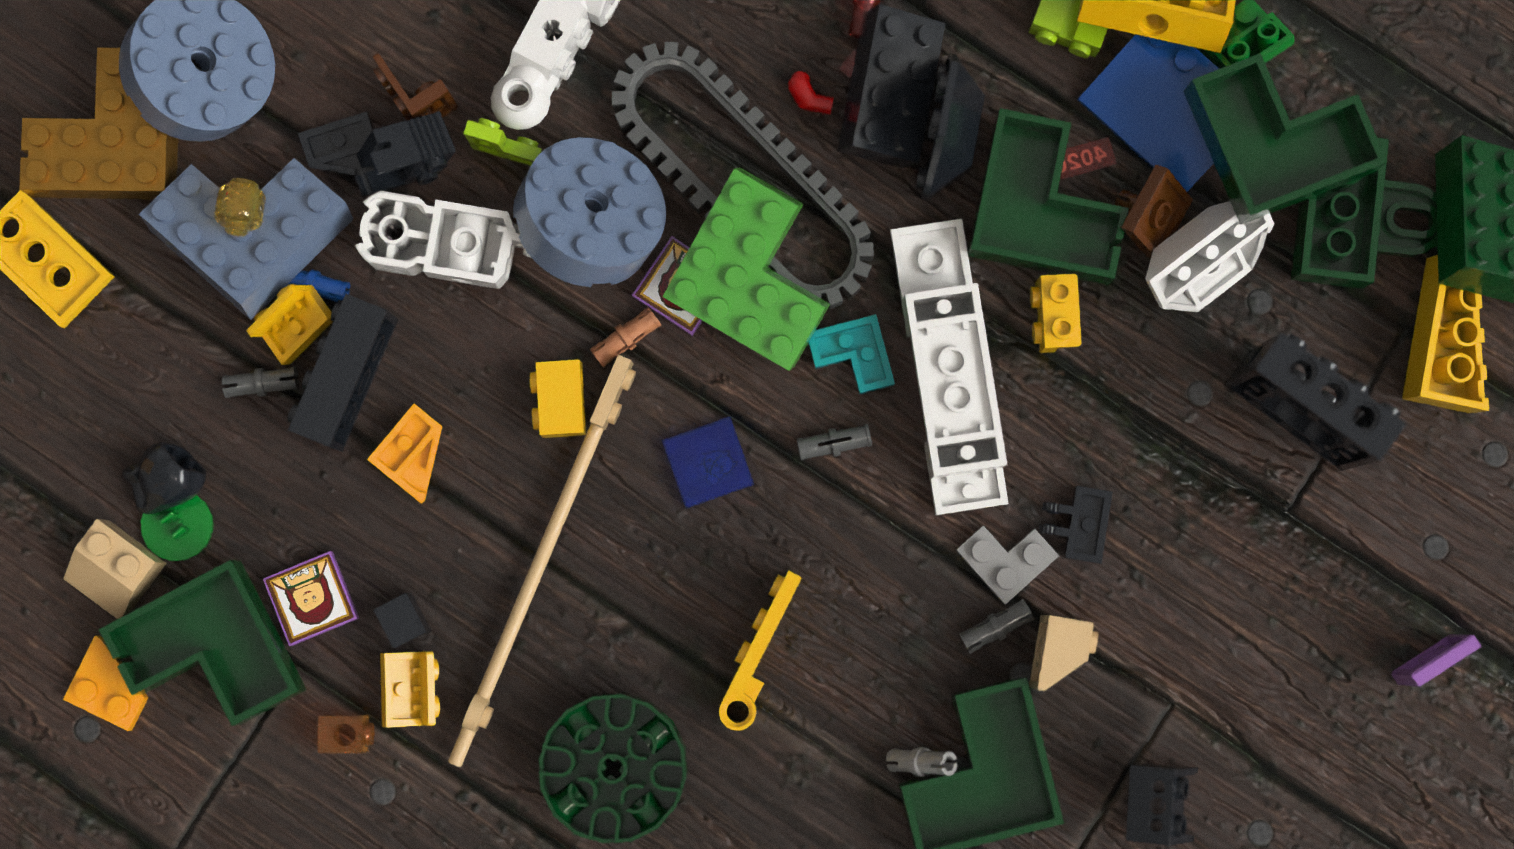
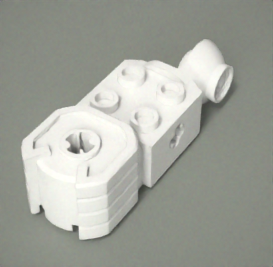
[491,0,620,130]
[355,191,531,289]

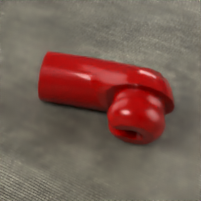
[788,71,834,115]

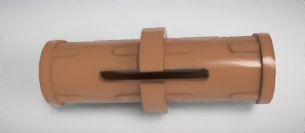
[590,307,662,368]

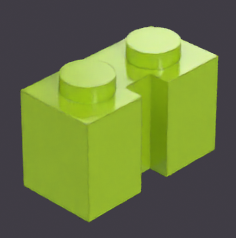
[1029,0,1108,58]

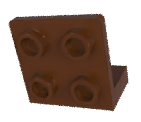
[372,53,459,121]

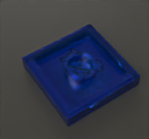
[662,417,754,509]

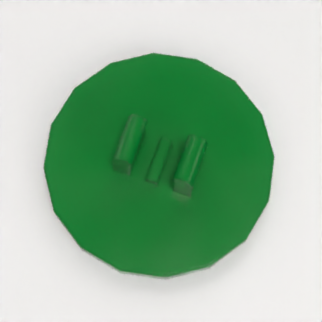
[141,495,214,561]

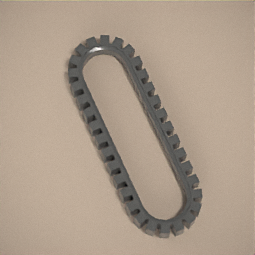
[612,41,874,310]

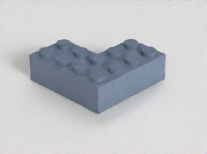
[139,158,353,320]

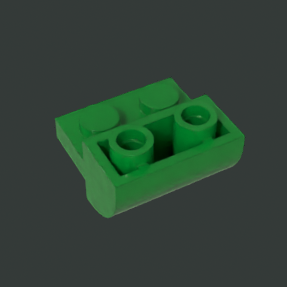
[1197,0,1294,69]

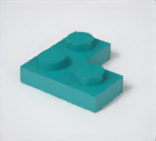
[808,314,895,395]

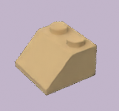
[64,519,167,619]
[1029,615,1098,691]

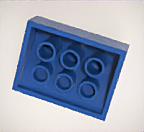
[1078,34,1219,191]

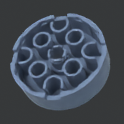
[119,0,275,142]
[513,138,666,287]

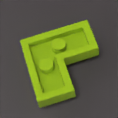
[463,118,542,166]

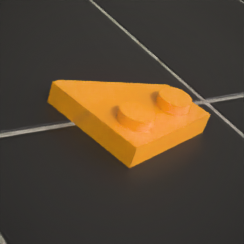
[367,403,442,504]
[63,636,149,731]

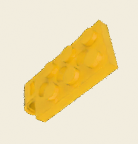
[0,190,115,329]
[719,571,802,731]

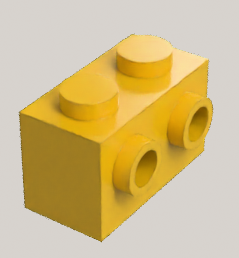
[530,360,586,438]

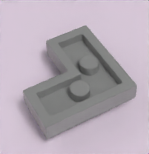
[955,526,1059,605]

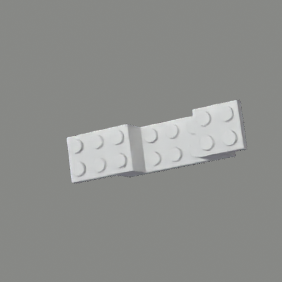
[890,219,1009,516]

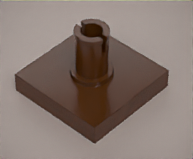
[1115,165,1193,258]

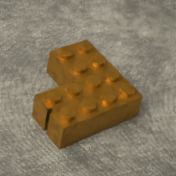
[19,48,178,199]

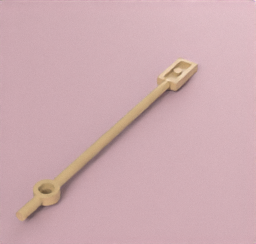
[448,355,636,767]

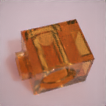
[317,714,375,754]

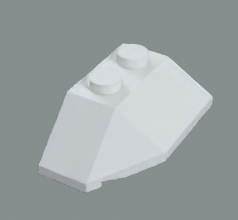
[1145,201,1274,312]

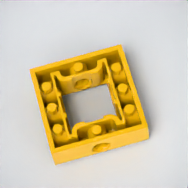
[1077,0,1235,53]

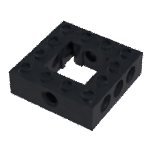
[1224,333,1407,471]

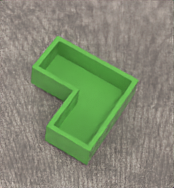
[663,168,830,371]

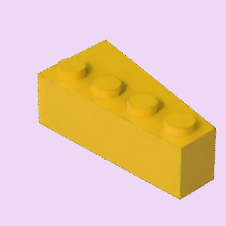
[1402,255,1489,413]

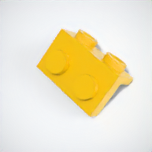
[1030,274,1081,353]
[246,284,333,365]
[380,651,440,728]

